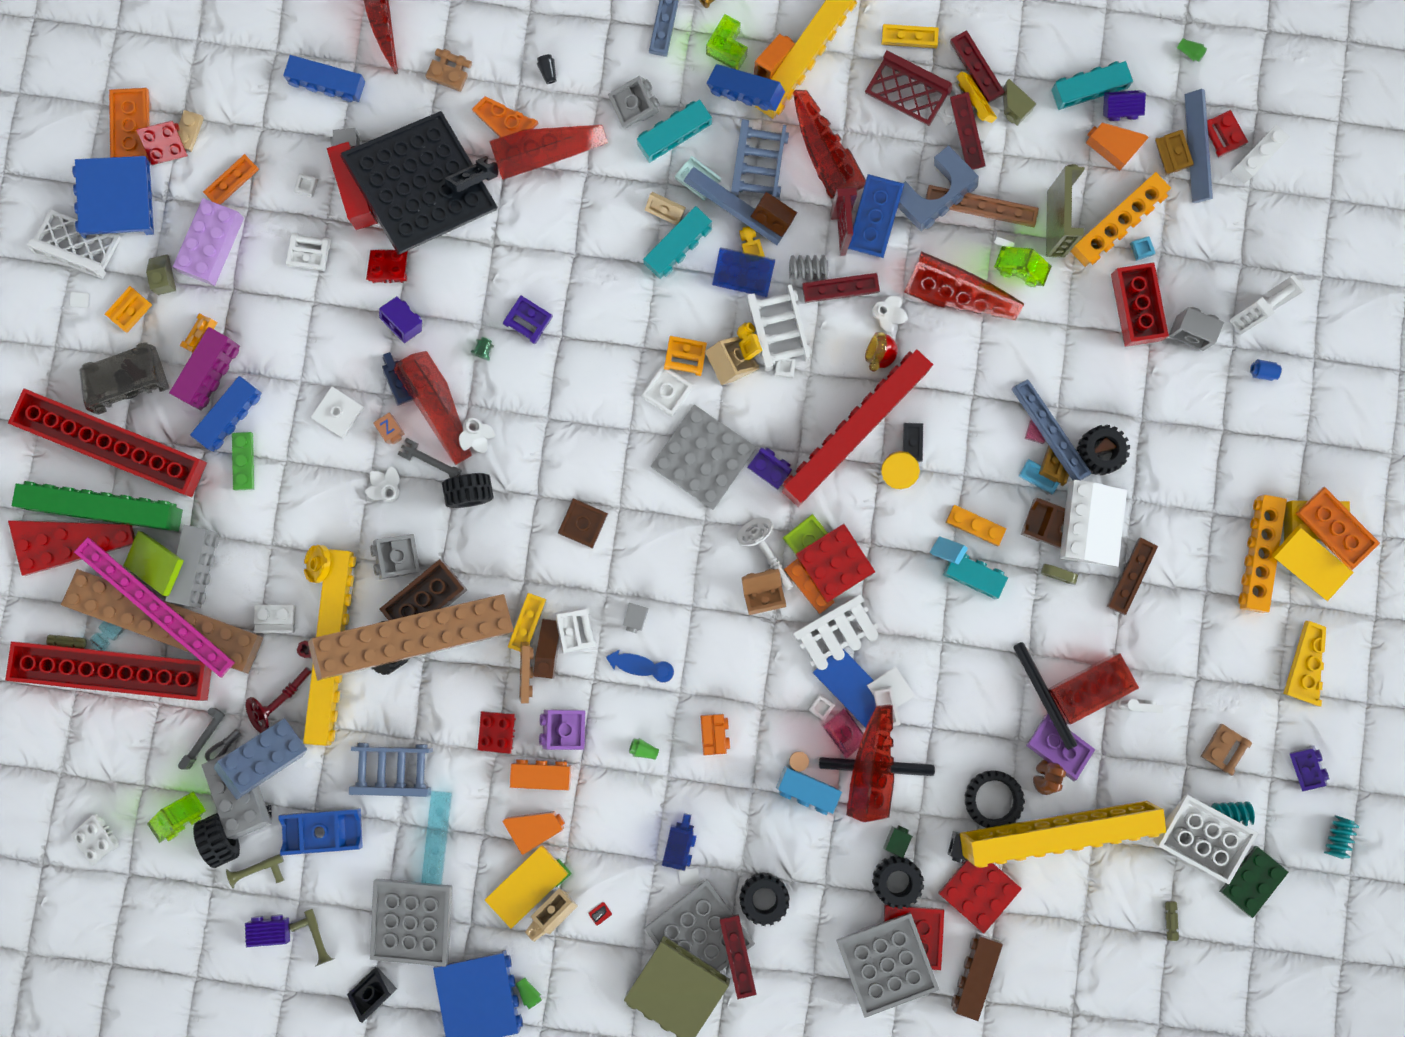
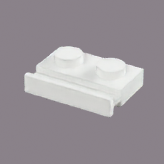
[254,605,295,633]

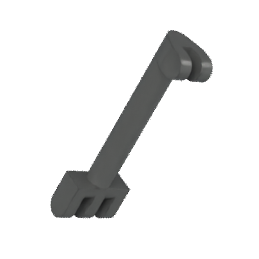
[397,438,462,478]
[178,708,225,770]

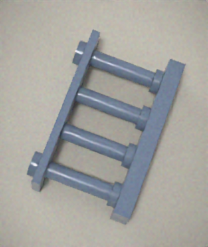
[731,119,789,198]
[349,743,433,797]

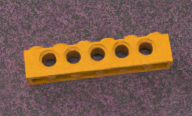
[1070,172,1171,267]
[1238,495,1287,613]

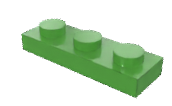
[232,432,254,491]

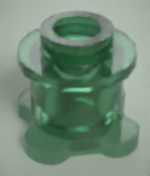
[471,337,494,361]

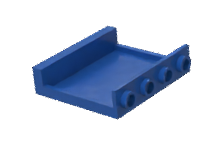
[72,156,154,238]
[433,950,523,1037]

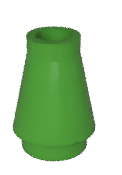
[1177,38,1207,62]
[629,738,659,760]
[515,978,542,1009]

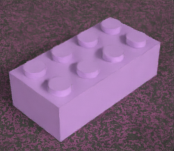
[173,198,244,286]

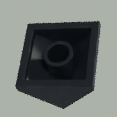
[347,967,397,1023]

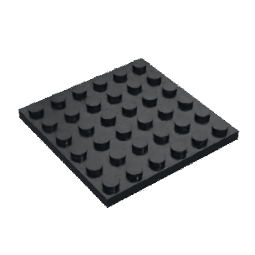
[340,111,498,255]

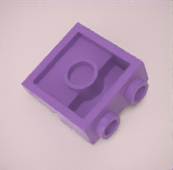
[539,710,585,750]

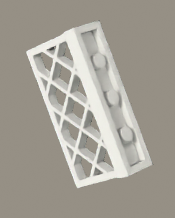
[27,210,121,279]

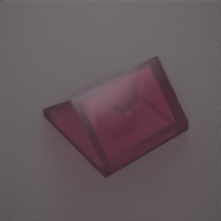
[821,708,868,758]

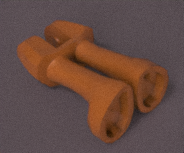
[1033,760,1066,795]

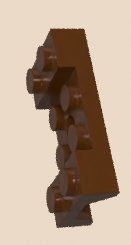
[1020,498,1065,549]

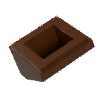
[1095,438,1117,456]

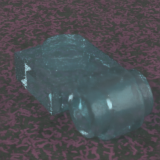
[90,621,125,651]

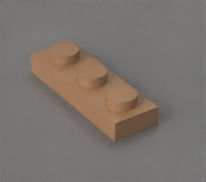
[519,642,534,704]

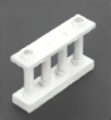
[1229,274,1306,335]
[747,284,812,371]

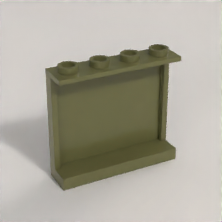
[1046,164,1085,257]
[624,936,730,1037]

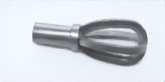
[205,729,241,762]

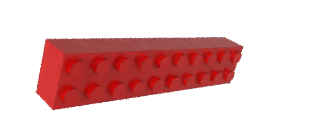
[782,349,934,507]
[8,388,207,497]
[5,642,212,701]

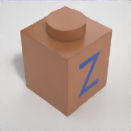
[373,413,405,444]

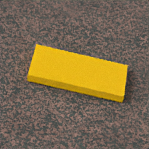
[1271,526,1354,601]
[485,845,569,929]

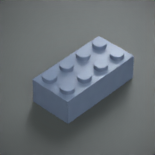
[214,718,308,800]

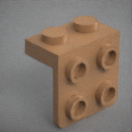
[741,569,786,615]

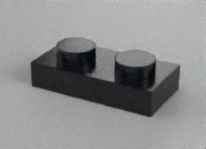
[903,423,923,462]

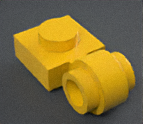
[739,226,765,263]
[737,322,762,360]

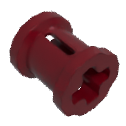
[297,641,312,658]

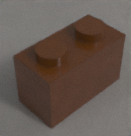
[750,192,798,237]

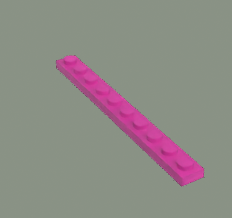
[74,537,235,678]

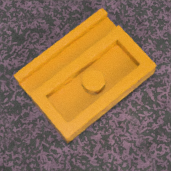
[105,286,152,333]

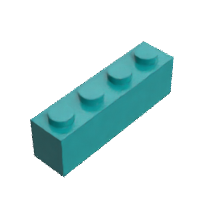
[1051,61,1133,110]
[637,100,712,163]
[643,206,712,279]

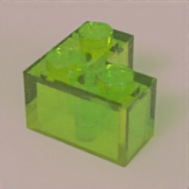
[706,14,748,70]
[994,246,1052,287]
[147,791,206,843]

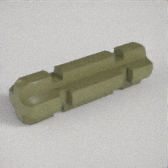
[46,635,87,648]
[1165,901,1179,941]

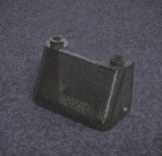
[79,342,170,415]

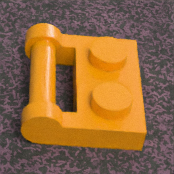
[180,313,218,353]
[664,336,707,376]

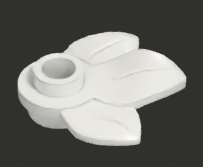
[872,296,908,333]
[459,418,495,454]
[365,467,400,502]

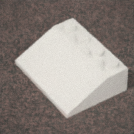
[1060,480,1127,567]
[1153,794,1258,884]

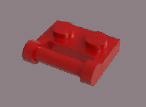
[1207,110,1248,158]

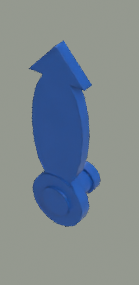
[606,650,674,683]

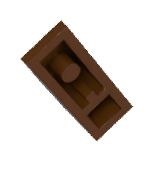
[533,619,560,679]

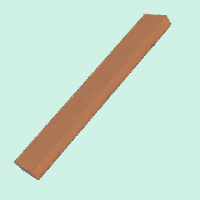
[925,185,1039,228]

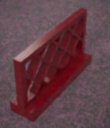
[865,50,953,126]
[830,188,857,256]

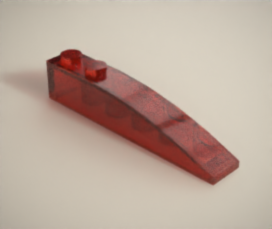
[364,0,398,74]
[793,90,866,199]
[489,124,608,180]
[904,251,1024,321]
[394,351,472,466]
[846,704,894,822]

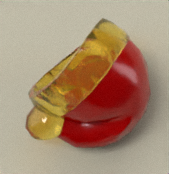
[865,332,898,372]

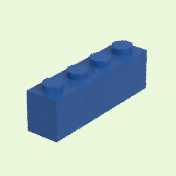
[283,55,365,102]
[706,64,785,111]
[190,376,262,452]

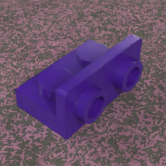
[747,447,792,490]
[1290,745,1330,792]

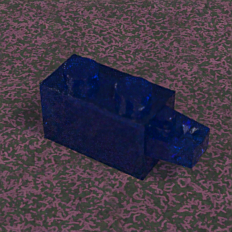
[662,813,697,871]

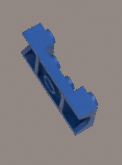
[278,808,363,856]

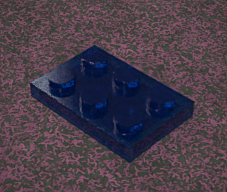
[712,247,776,297]

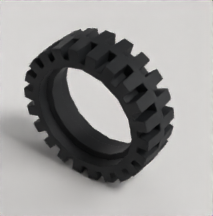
[964,770,1025,828]

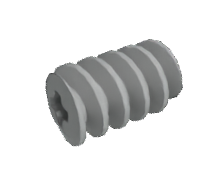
[789,255,828,279]

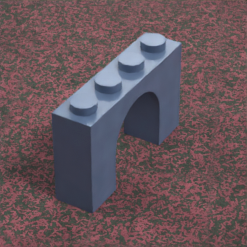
[898,145,979,231]

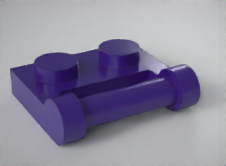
[503,295,553,344]

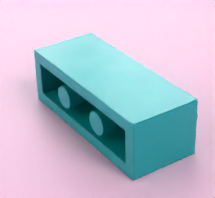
[943,554,1008,599]

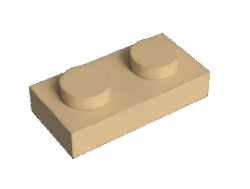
[177,110,204,152]
[645,192,686,225]

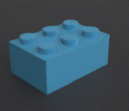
[776,766,842,815]

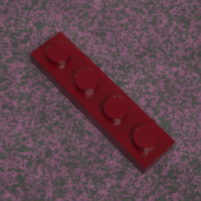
[950,30,1005,104]
[950,92,986,170]
[802,273,880,303]
[720,914,757,1000]

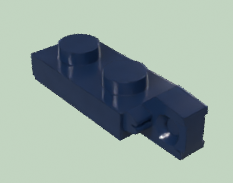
[382,352,416,406]

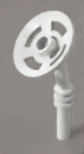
[737,518,793,590]

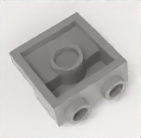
[608,76,660,129]
[370,534,420,580]

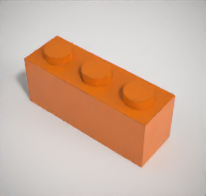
[510,759,572,790]

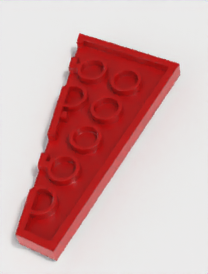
[8,521,135,576]

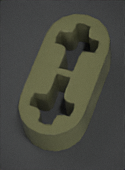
[1041,564,1078,585]

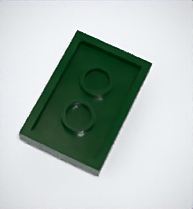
[1219,846,1289,918]

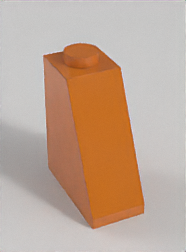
[754,34,795,79]
[1086,123,1149,171]
[502,811,565,855]

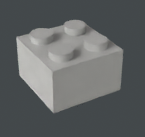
[1168,307,1224,351]

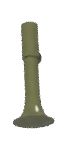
[226,854,284,889]
[289,909,335,967]

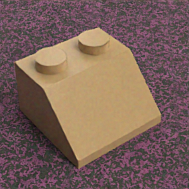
[705,337,760,385]

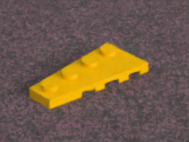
[1283,621,1326,707]

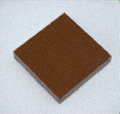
[558,498,608,549]

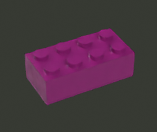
[169,327,240,411]

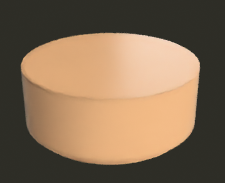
[789,751,809,771]

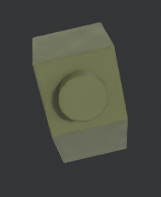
[1003,79,1036,126]
[146,254,176,295]

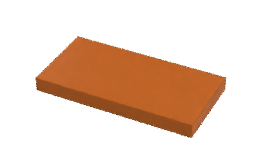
[109,88,150,162]
[1295,487,1380,570]

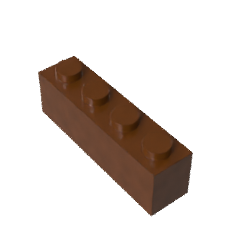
[951,933,1003,1021]

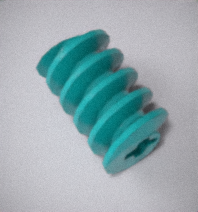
[1211,801,1255,826]
[1324,815,1359,859]

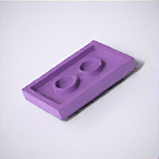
[1026,714,1095,781]

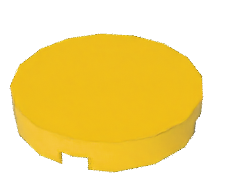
[881,451,920,489]
[304,544,331,583]

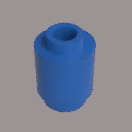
[1250,359,1282,381]

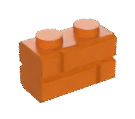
[700,714,730,755]

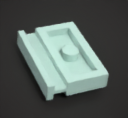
[675,156,721,201]

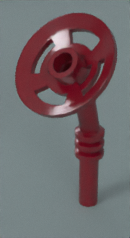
[245,667,312,733]

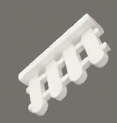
[793,595,879,670]

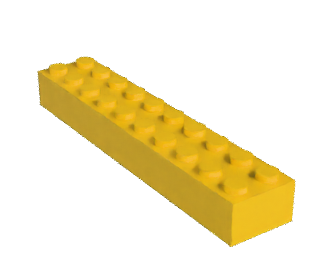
[960,801,1166,868]

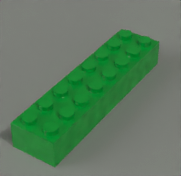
[11,481,183,532]

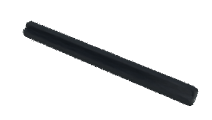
[1013,642,1077,750]
[819,757,935,776]

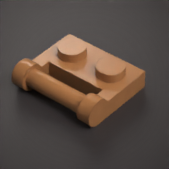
[1200,724,1252,776]

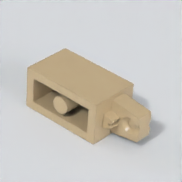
[525,888,578,942]

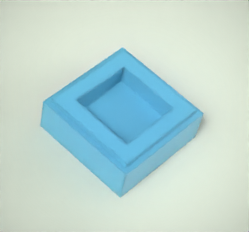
[1130,236,1156,261]

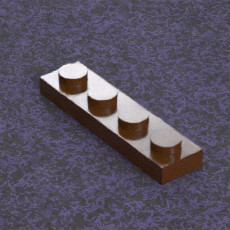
[1107,538,1158,615]

